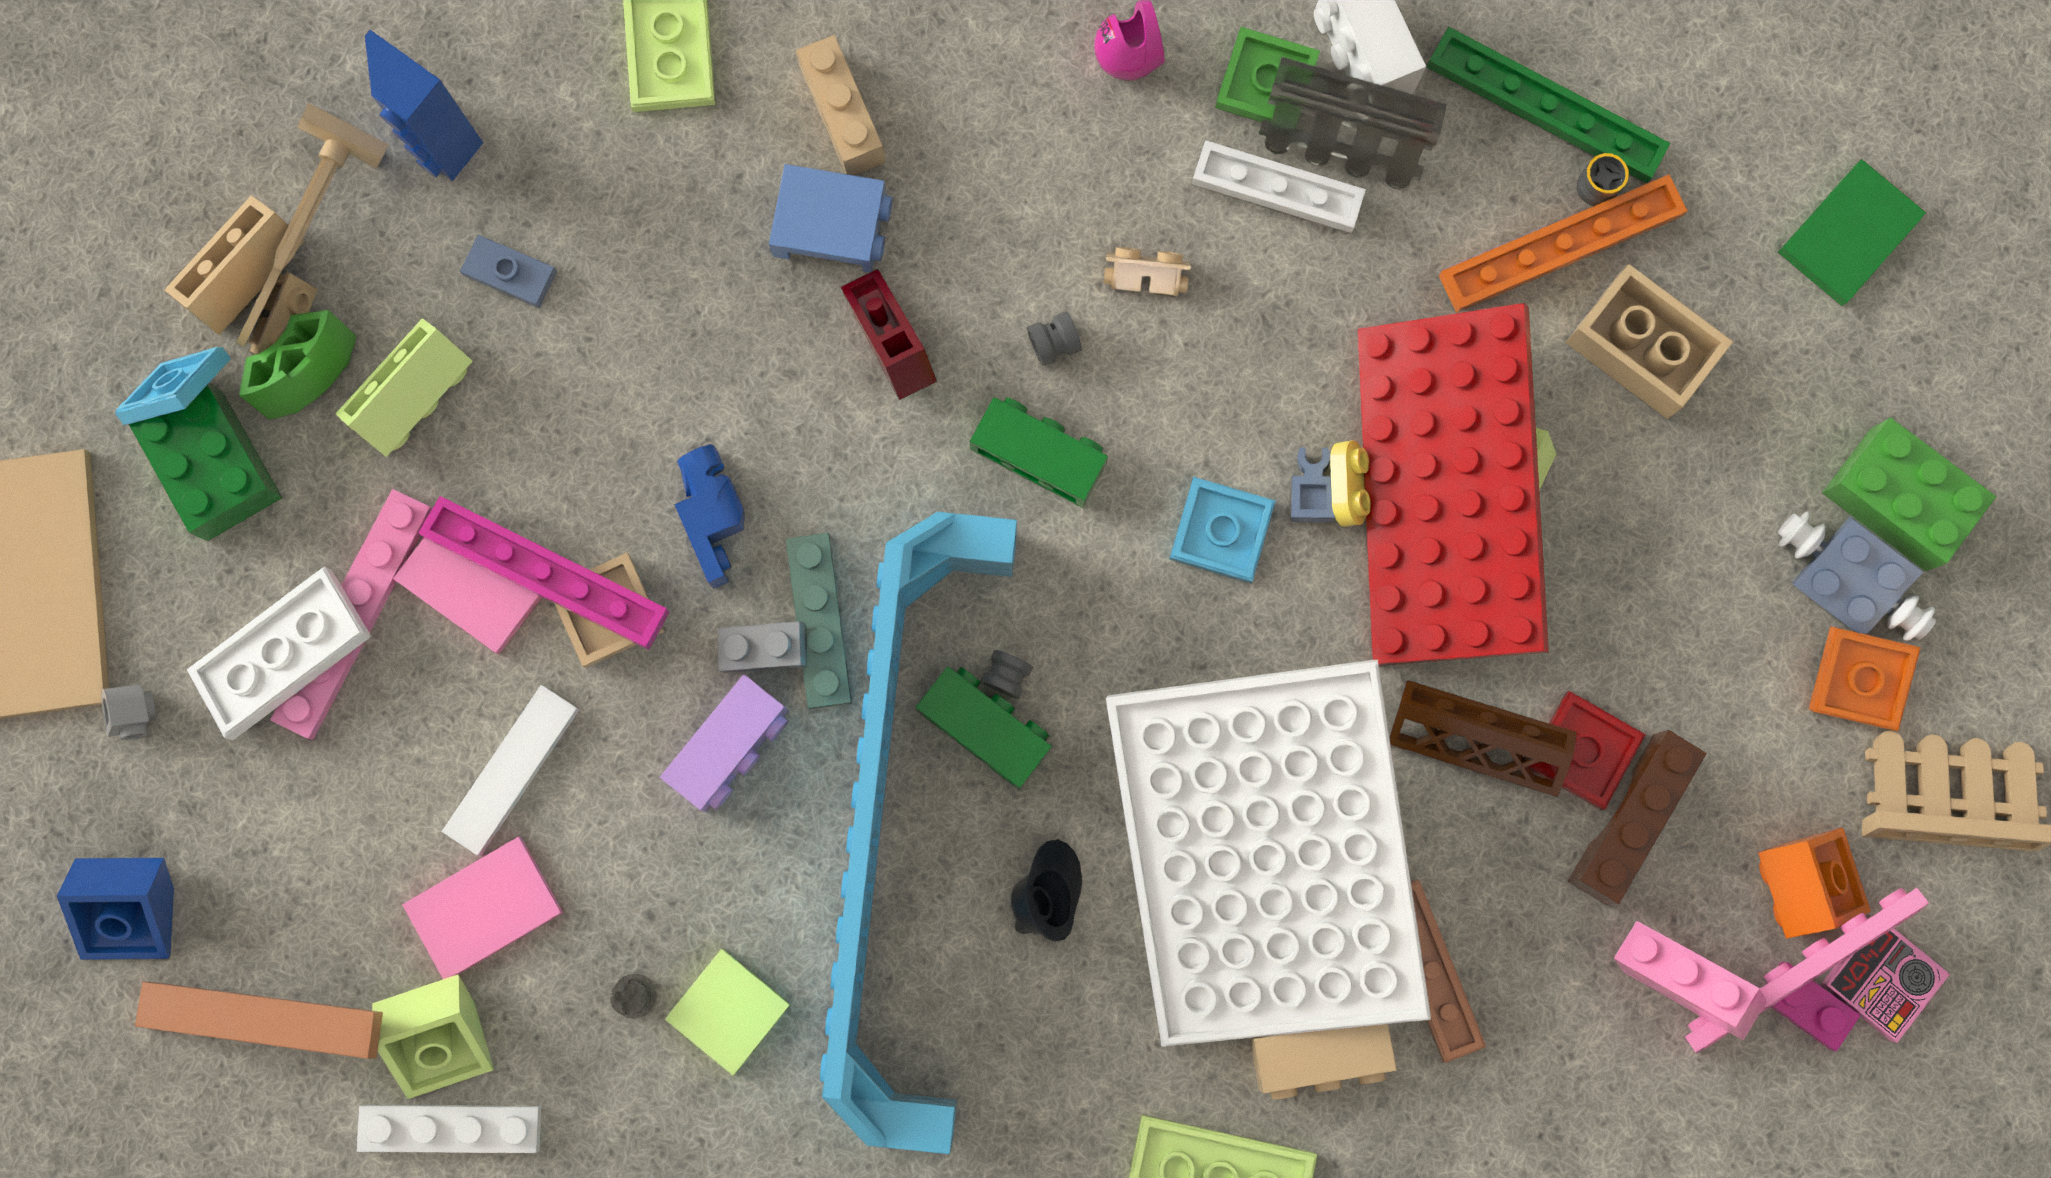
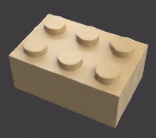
[1565,264,1733,419]

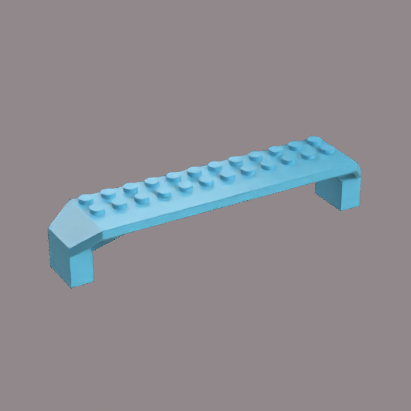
[820,512,1017,1154]

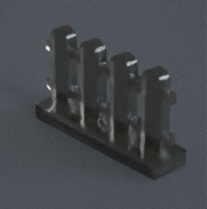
[1259,57,1447,189]

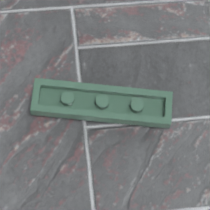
[786,533,852,709]

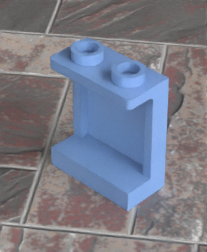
[769,164,893,272]

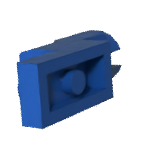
[674,444,745,589]

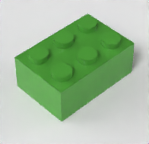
[1822,417,1997,571]

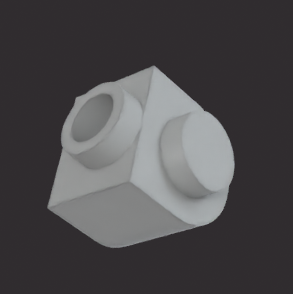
[101,684,155,740]

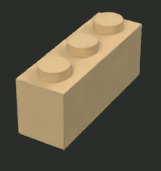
[796,35,886,176]
[164,195,305,335]
[1250,1024,1397,1099]

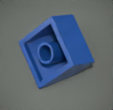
[57,858,174,960]

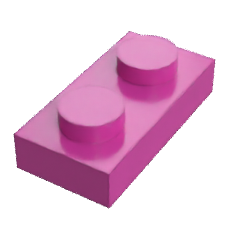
[1767,961,1861,1052]

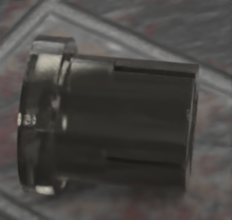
[610,974,657,1019]

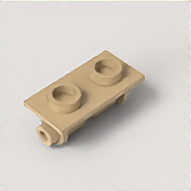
[1103,247,1191,296]
[248,272,318,355]

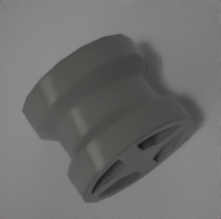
[980,650,1033,699]

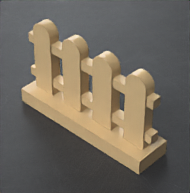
[1862,731,2051,852]

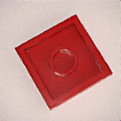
[1529,691,1646,810]

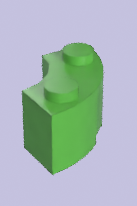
[239,310,356,420]

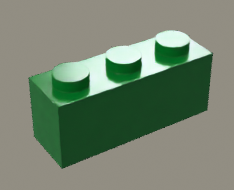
[969,397,1108,508]
[915,666,1052,791]

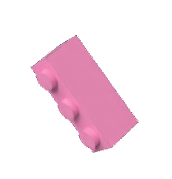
[1614,921,1766,1040]

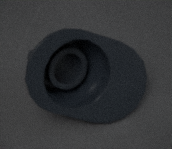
[1011,839,1082,942]

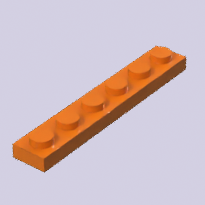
[1439,174,1688,313]

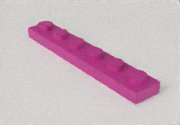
[418,496,670,650]

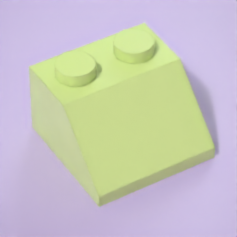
[372,974,493,1099]

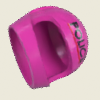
[1094,0,1165,81]

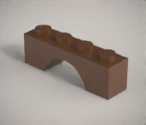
[1568,730,1707,905]

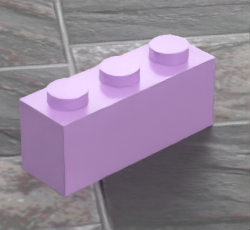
[659,674,789,812]

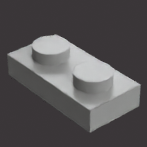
[718,621,806,673]

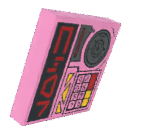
[1821,928,1950,1043]

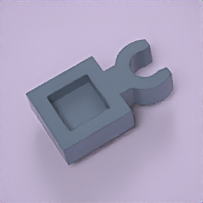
[1291,447,1335,522]

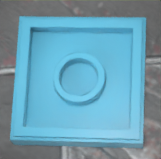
[115,347,231,425]
[1169,477,1275,583]

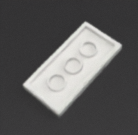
[187,566,371,741]

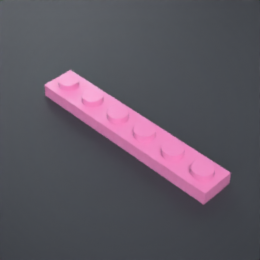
[270,489,432,740]
[1685,888,1929,1054]

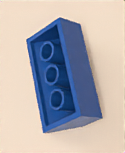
[365,30,483,181]

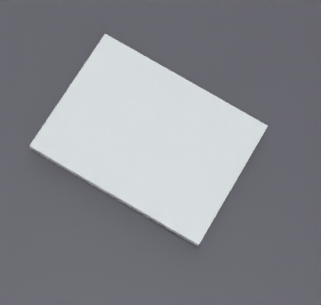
[1106,659,1431,1047]

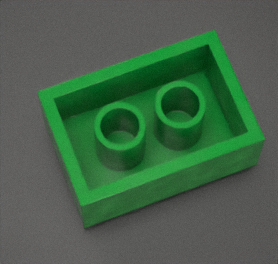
[128,383,283,541]

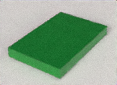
[1778,159,1926,306]

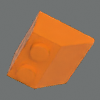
[1758,827,1871,939]

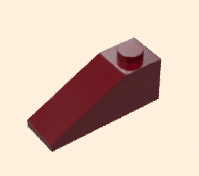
[841,269,937,400]

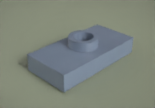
[460,235,557,308]

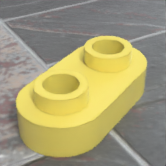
[1330,440,1371,527]

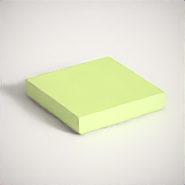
[665,949,791,1076]

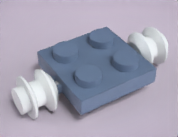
[1778,512,1936,641]

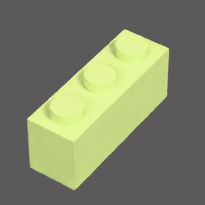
[336,318,473,457]

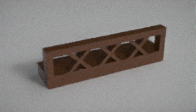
[1389,680,1577,797]

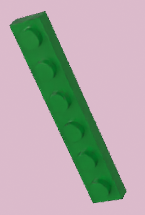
[1426,26,1671,184]

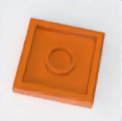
[1809,626,1921,731]

